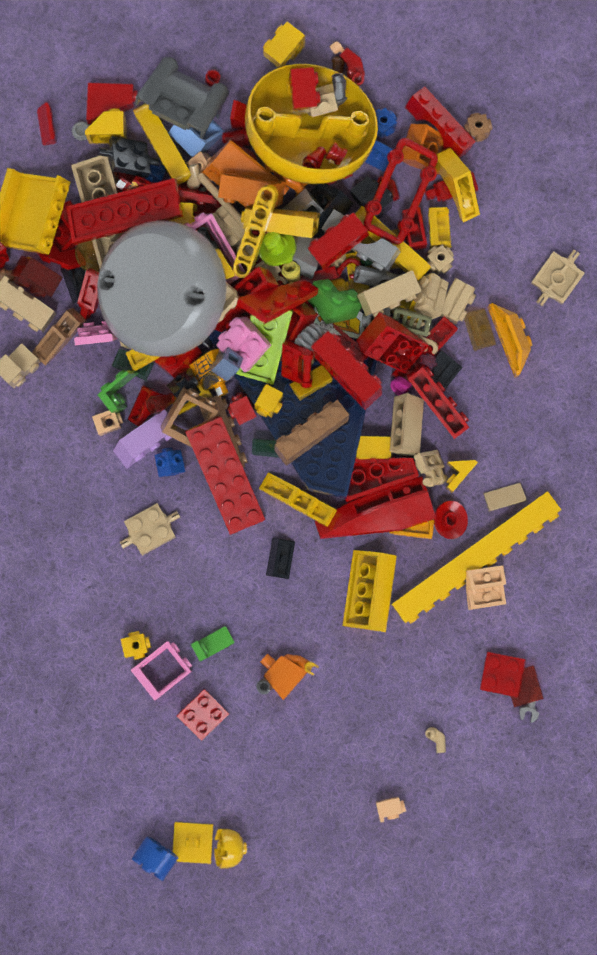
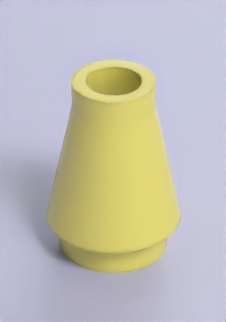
[281,261,300,283]

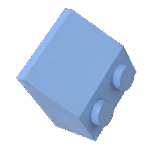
[168,120,225,157]

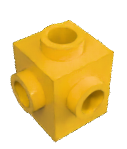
[120,631,151,660]

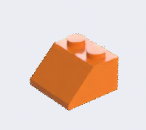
[402,124,444,175]

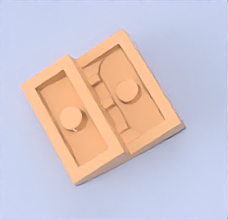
[466,565,506,610]

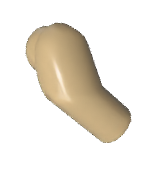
[187,164,201,190]
[425,727,446,753]

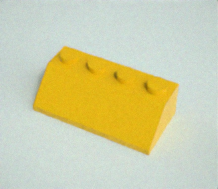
[342,550,397,632]

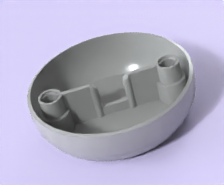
[97,221,226,357]

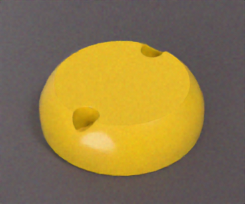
[245,64,378,184]

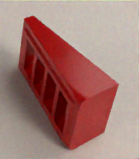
[128,385,163,427]

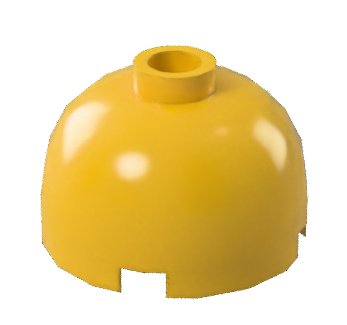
[214,829,247,868]

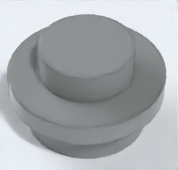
[72,122,89,141]

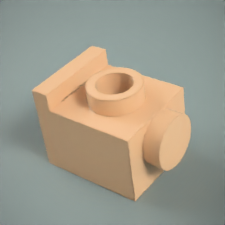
[92,411,123,436]
[376,797,406,822]

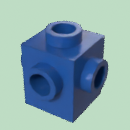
[375,107,397,139]
[154,447,185,477]

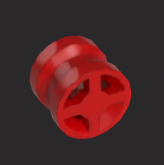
[325,142,348,166]

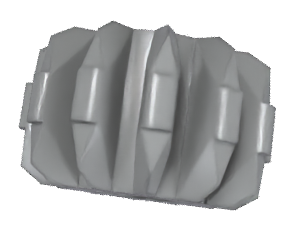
[295,323,326,350]

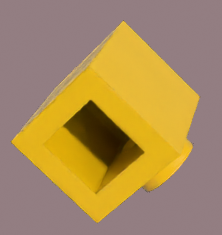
[255,384,283,418]

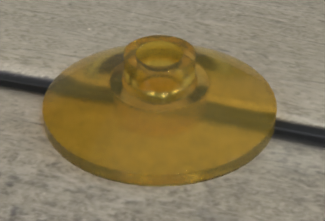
[75,240,100,272]

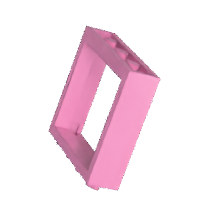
[184,212,245,284]

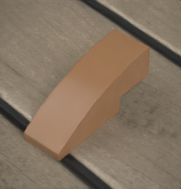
[32,308,87,366]

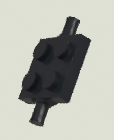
[97,136,161,178]

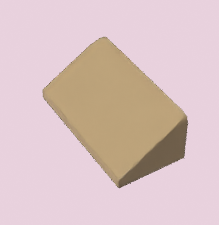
[483,483,527,512]

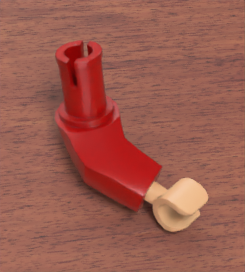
[330,42,365,85]

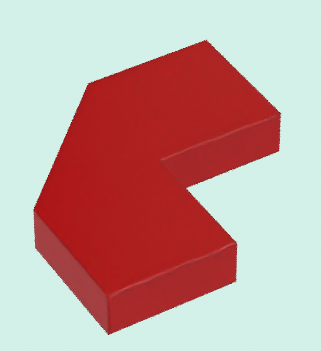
[37,243,86,270]

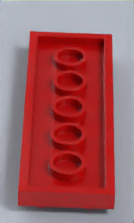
[66,178,183,245]
[185,416,265,535]

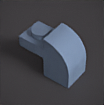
[210,347,243,381]

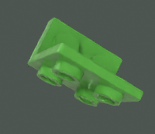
[97,370,139,413]

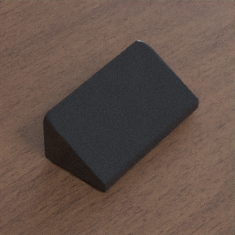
[61,266,86,304]
[266,538,295,579]

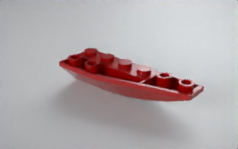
[314,476,435,539]

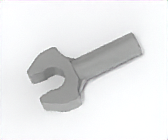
[519,686,540,723]

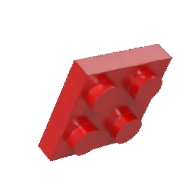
[480,652,526,698]

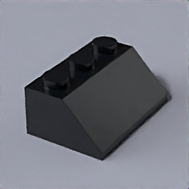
[310,183,353,239]

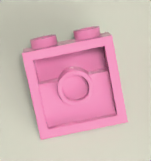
[217,317,271,372]
[74,321,117,345]

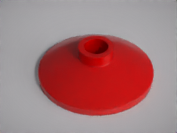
[434,501,468,539]

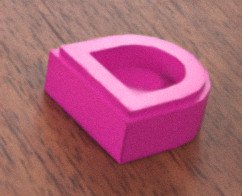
[390,376,412,396]

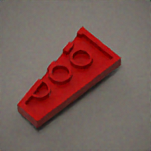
[237,279,318,324]

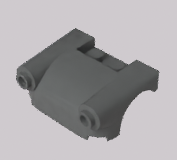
[135,57,229,139]

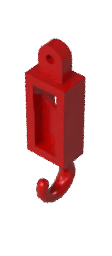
[288,257,362,284]

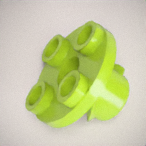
[259,232,297,266]

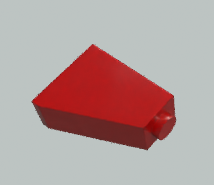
[86,83,138,125]

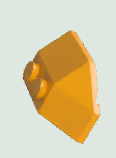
[487,303,532,378]

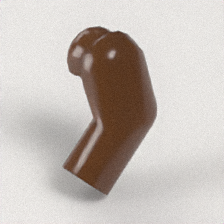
[331,56,344,73]

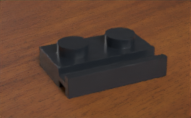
[428,350,463,389]

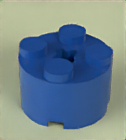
[131,836,178,881]

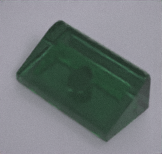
[252,439,280,458]

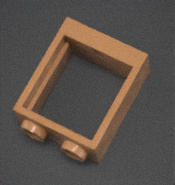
[161,387,219,447]

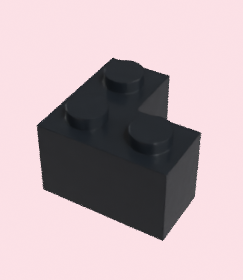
[350,176,393,219]

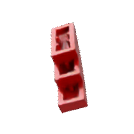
[391,316,458,382]

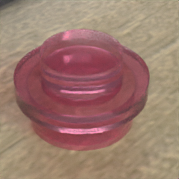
[419,353,438,370]

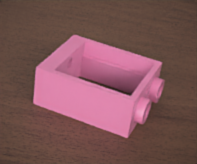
[131,641,192,701]

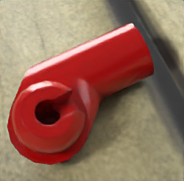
[377,176,400,201]

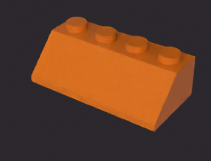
[202,140,289,208]

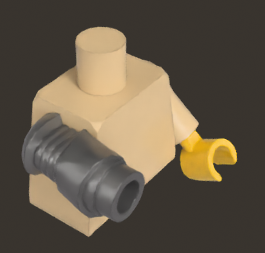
[287,73,348,117]

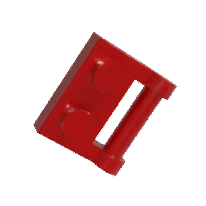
[281,341,313,388]

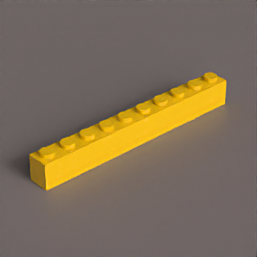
[391,491,561,624]

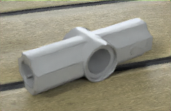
[353,266,401,287]

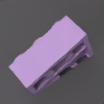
[113,409,177,469]

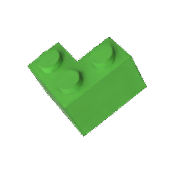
[308,279,362,324]

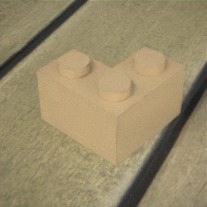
[0,343,41,388]

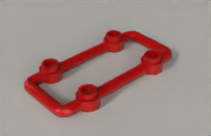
[363,138,438,245]

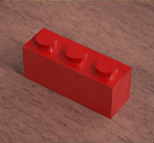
[308,212,369,270]

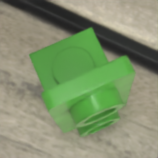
[191,627,234,662]

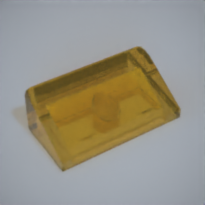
[464,309,496,351]

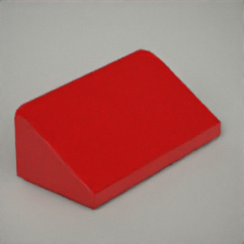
[37,102,57,146]

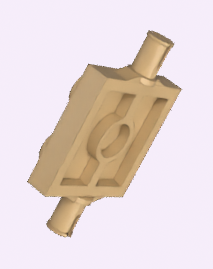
[531,250,585,306]
[120,503,181,556]

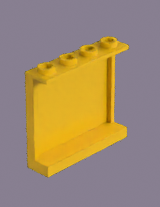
[0,168,71,255]

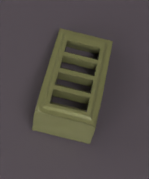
[392,307,432,336]

